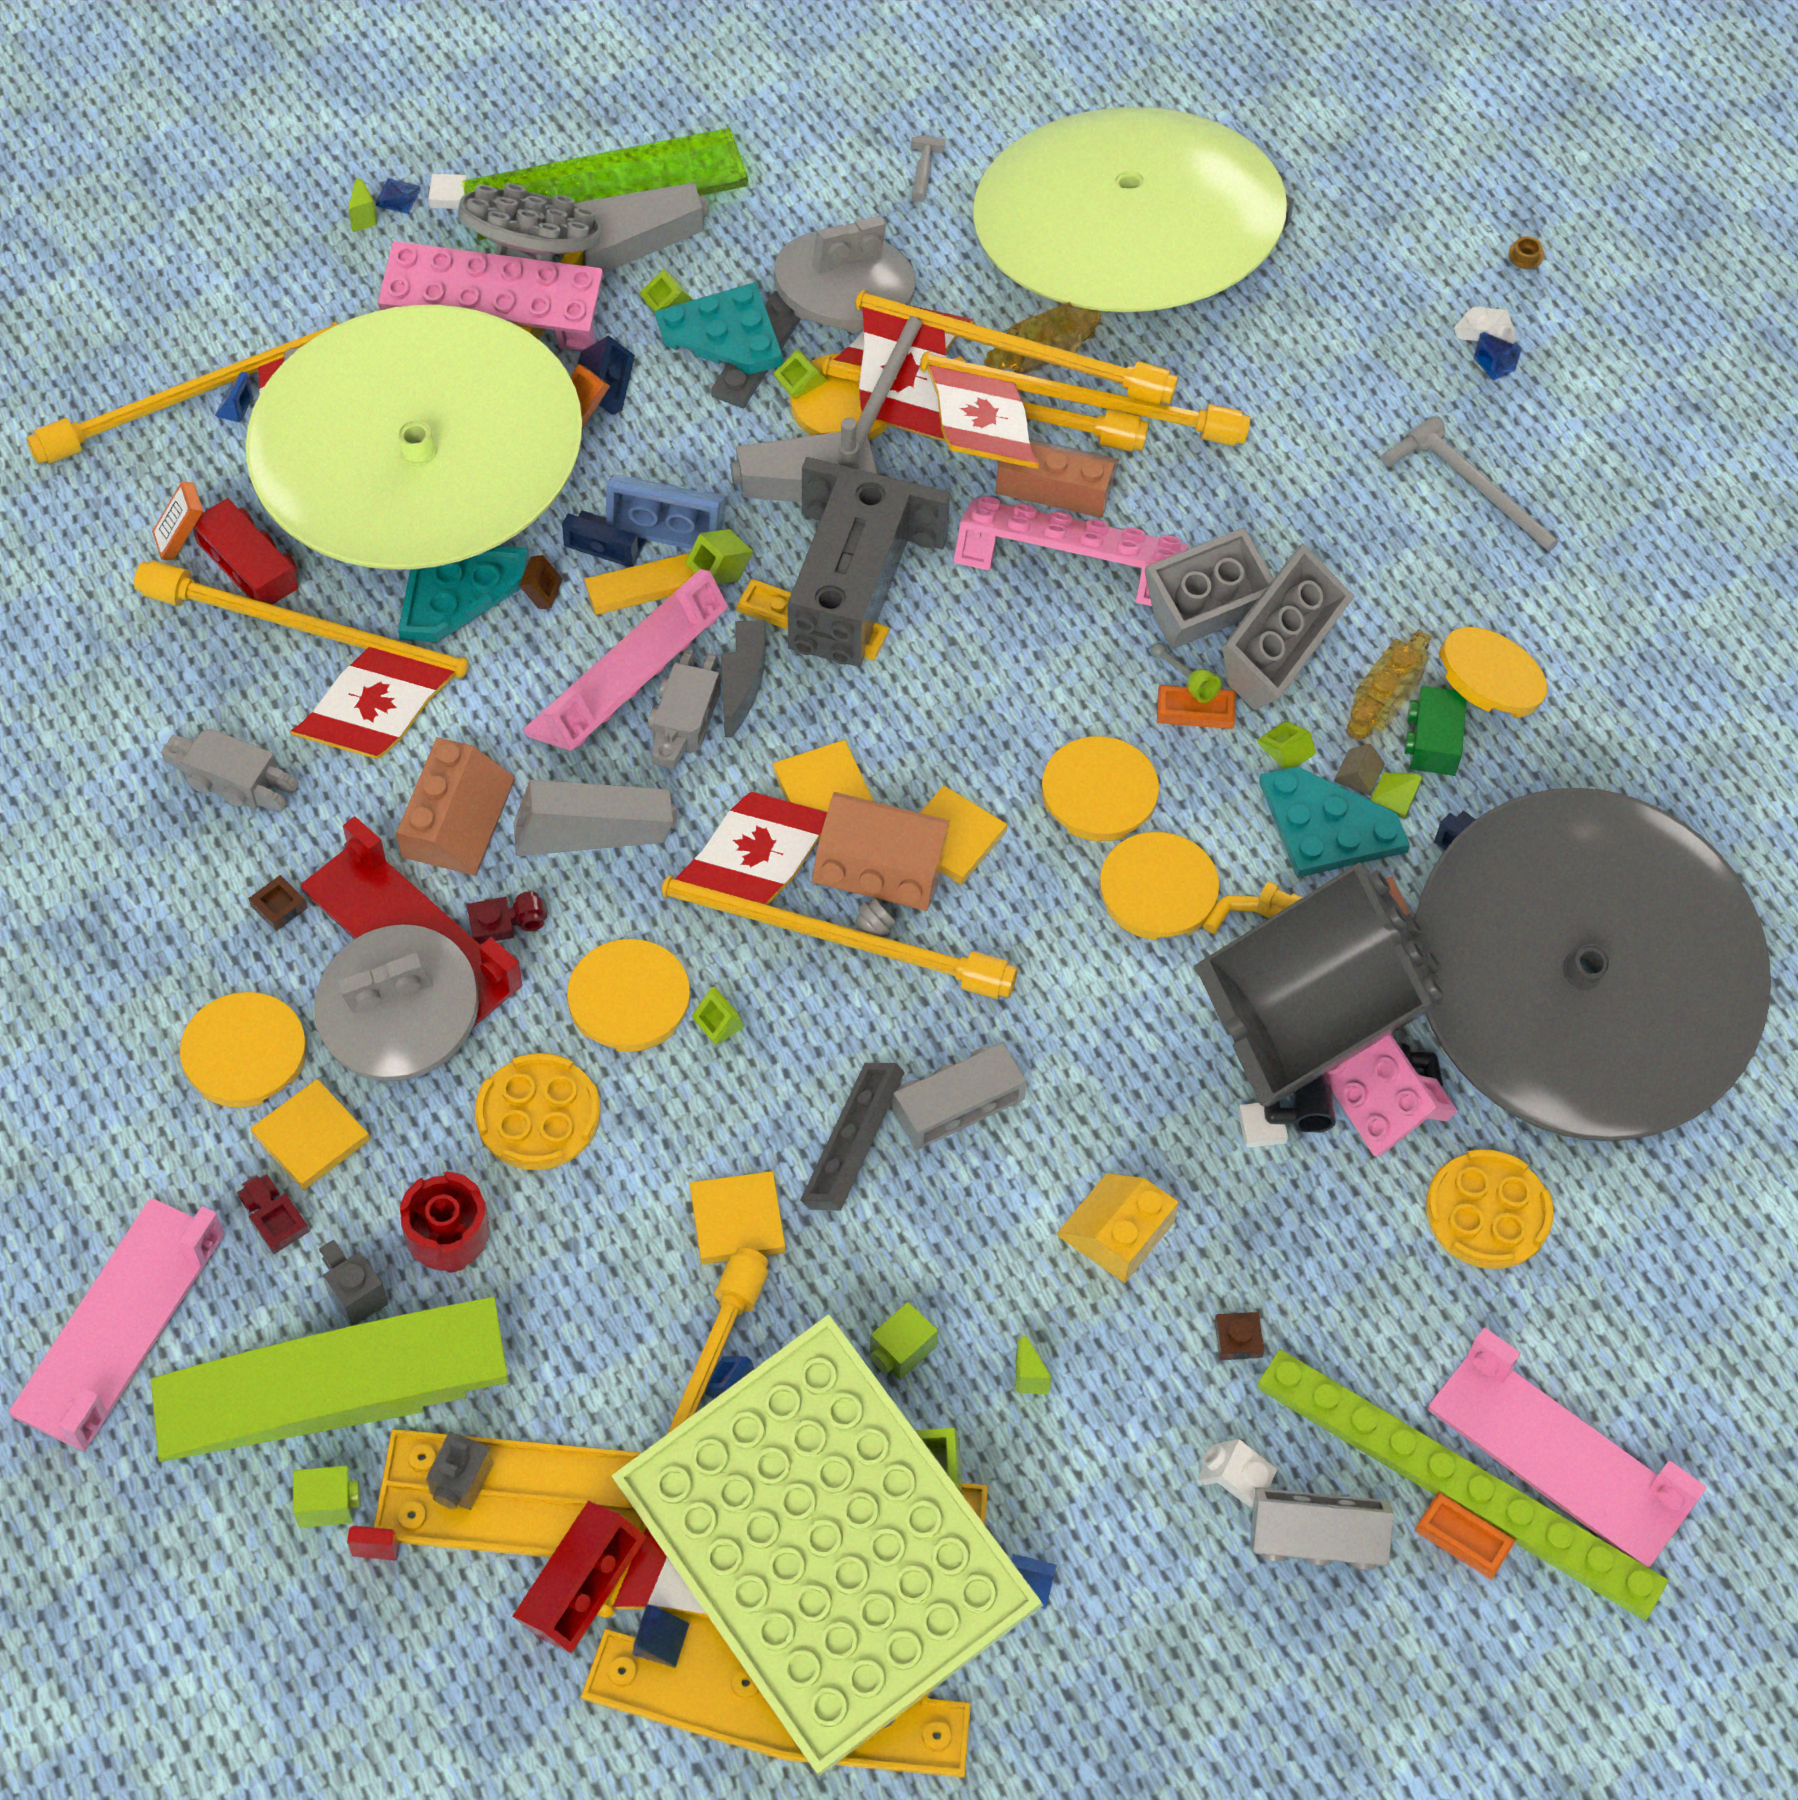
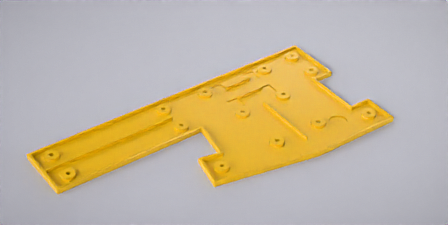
[374,1429,988,1778]

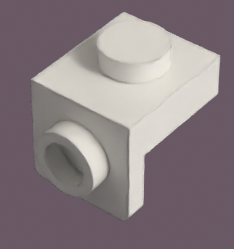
[1454,306,1516,359]
[1198,1439,1278,1508]

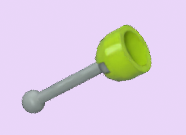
[1151,643,1221,703]

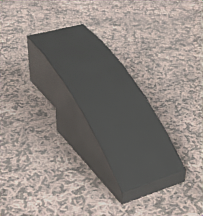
[721,620,766,737]

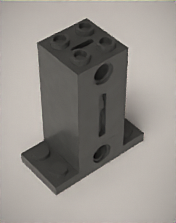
[788,457,950,667]

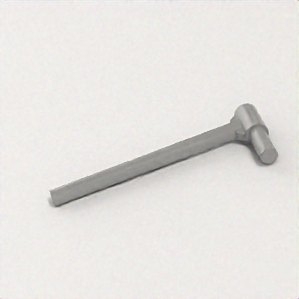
[838,316,922,469]
[1381,416,1558,551]

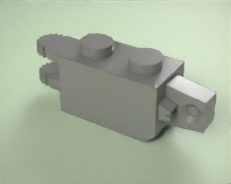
[648,648,720,769]
[161,729,299,812]

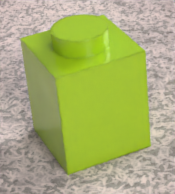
[685,529,754,585]
[870,1302,938,1380]
[293,1466,361,1528]

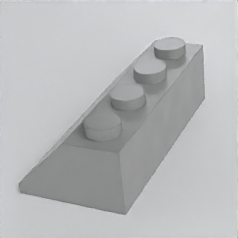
[1222,544,1355,711]

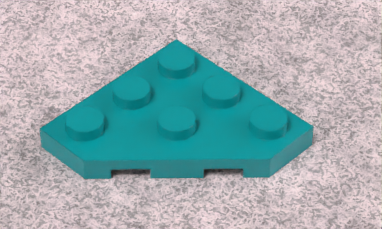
[654,282,784,375]
[398,546,529,642]
[1259,766,1410,878]

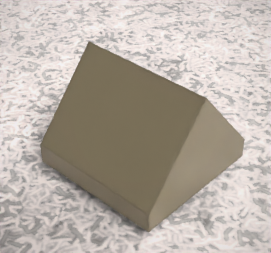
[1334,743,1385,795]

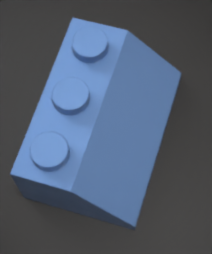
[606,475,726,549]

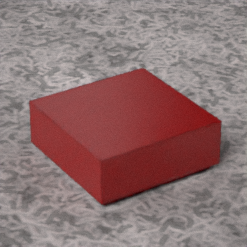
[347,1525,399,1561]

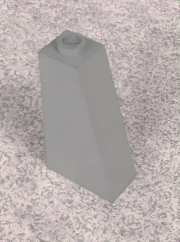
[573,182,708,273]
[730,432,878,502]
[513,780,677,856]

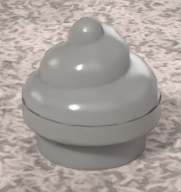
[856,898,897,937]

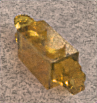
[984,302,1101,374]
[1347,629,1432,740]

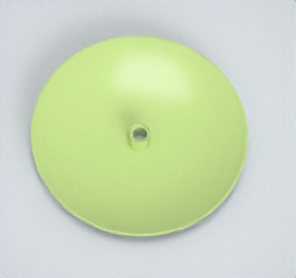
[973,107,1287,312]
[246,305,582,570]

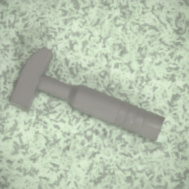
[910,135,946,202]

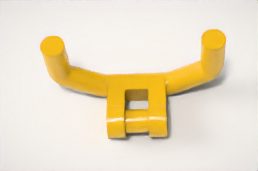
[1203,881,1303,934]

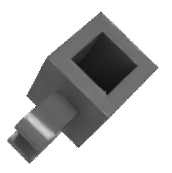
[319,1240,388,1326]
[426,1431,494,1510]

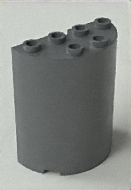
[1194,862,1444,1107]

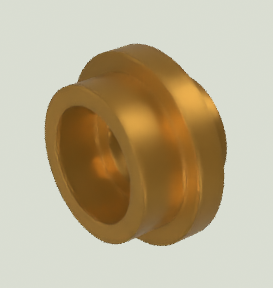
[1508,236,1544,269]

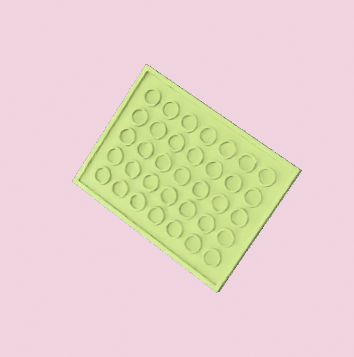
[612,1314,1043,1776]

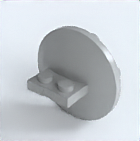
[458,184,601,262]
[774,215,915,333]
[314,925,479,1081]

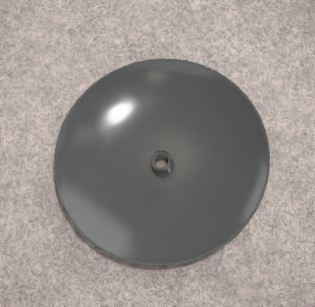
[1415,788,1771,1141]

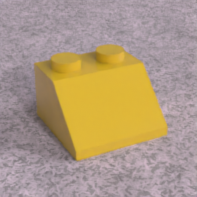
[1057,1173,1179,1283]

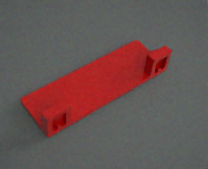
[301,816,523,1028]

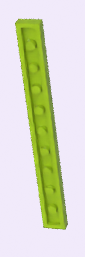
[1256,1349,1669,1621]

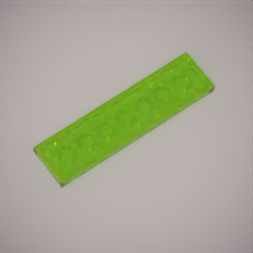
[461,128,748,241]

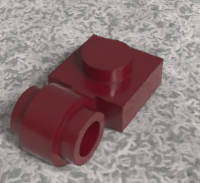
[467,891,547,944]
[237,1174,310,1255]

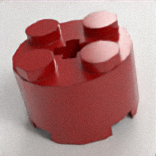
[400,1171,490,1273]

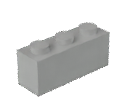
[892,1042,1027,1151]
[1250,1488,1394,1570]

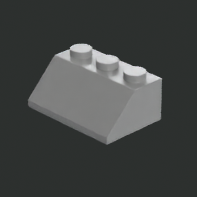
[1145,527,1273,649]

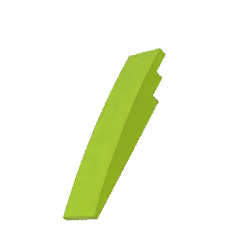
[151,1297,509,1462]

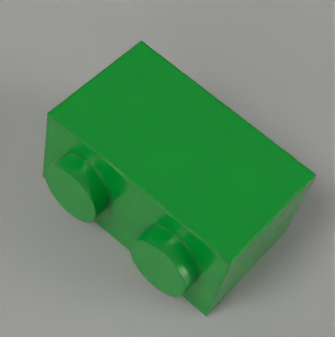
[1404,686,1467,776]

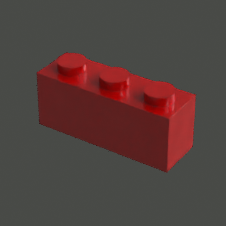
[193,498,298,605]
[512,1500,647,1654]

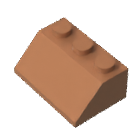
[996,439,1119,518]
[396,737,515,876]
[812,792,950,911]

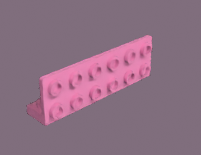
[378,241,603,351]
[953,496,1189,606]
[523,569,728,751]
[1325,1034,1458,1156]
[9,1199,225,1452]
[1428,1327,1707,1568]

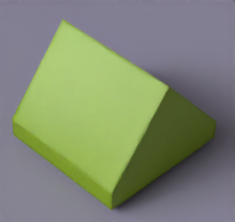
[691,987,744,1045]

